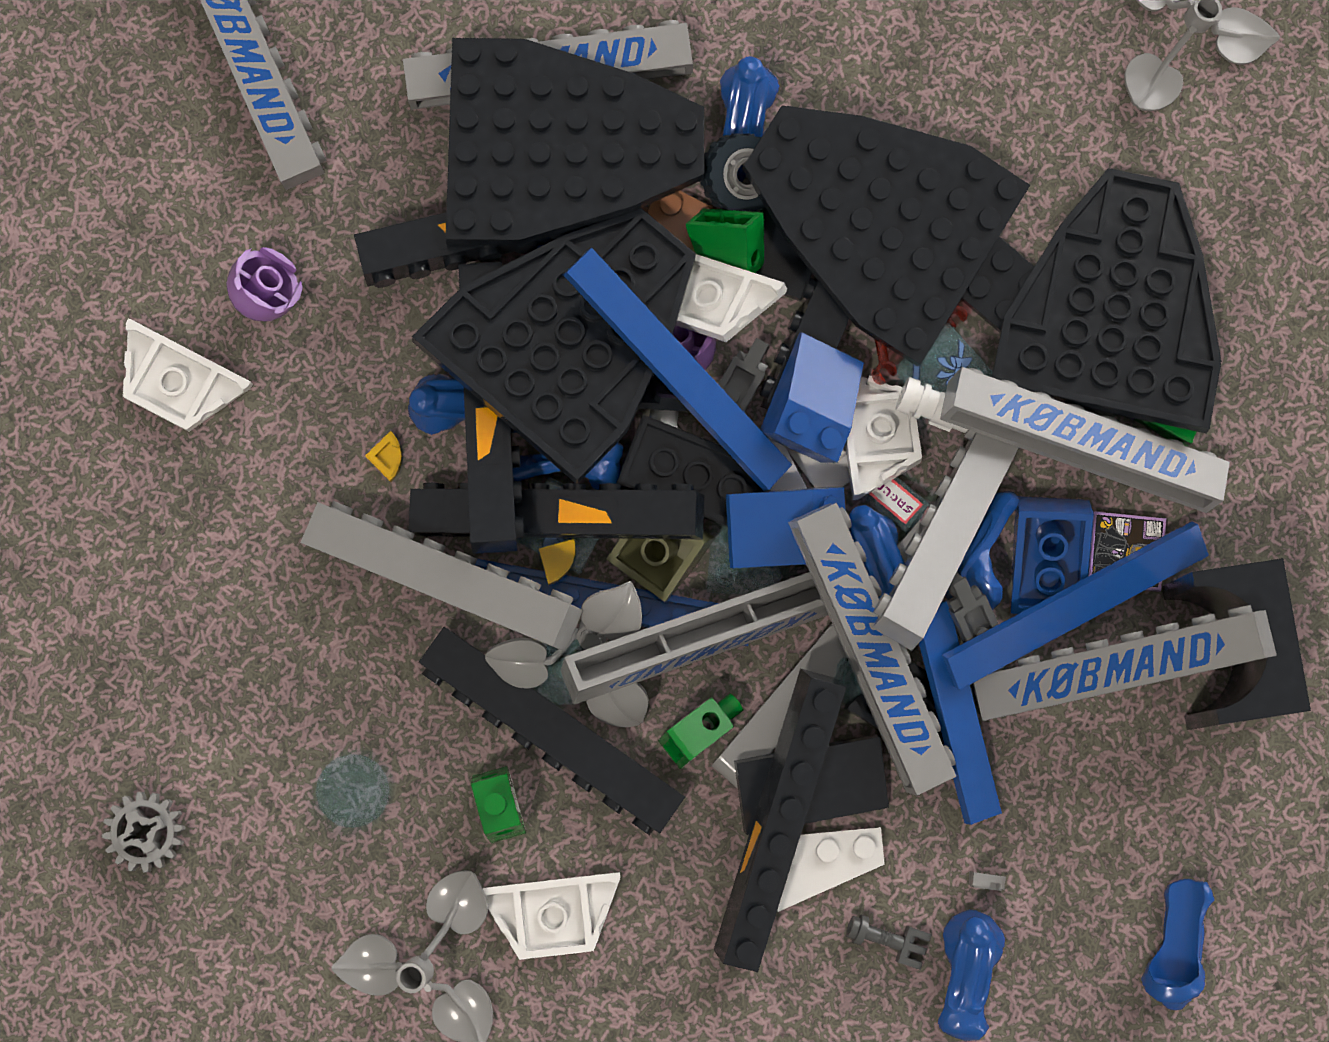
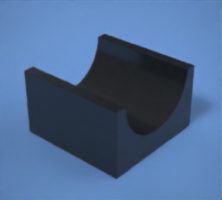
[1162,558,1311,730]

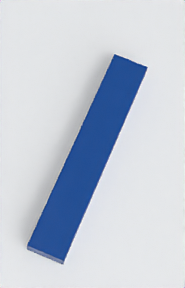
[919,600,1002,825]

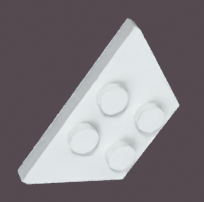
[676,254,787,342]
[123,318,253,432]
[845,375,922,500]
[483,872,621,960]

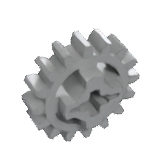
[102,792,186,873]

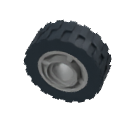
[700,133,766,212]

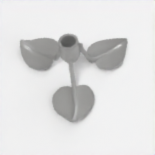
[1124,0,1280,111]
[485,581,649,727]
[331,870,493,1042]

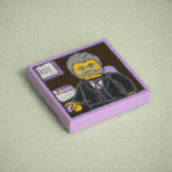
[1088,511,1166,592]

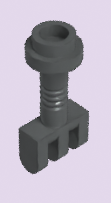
[846,914,932,970]

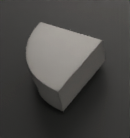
[968,872,1006,891]

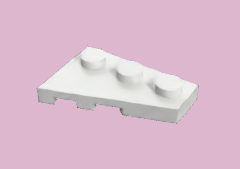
[777,827,884,912]

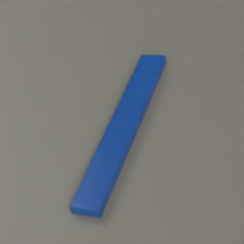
[563,248,792,491]
[942,521,1209,690]
[475,558,748,647]

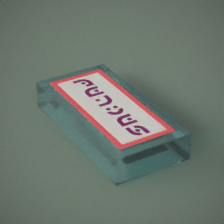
[863,477,929,534]

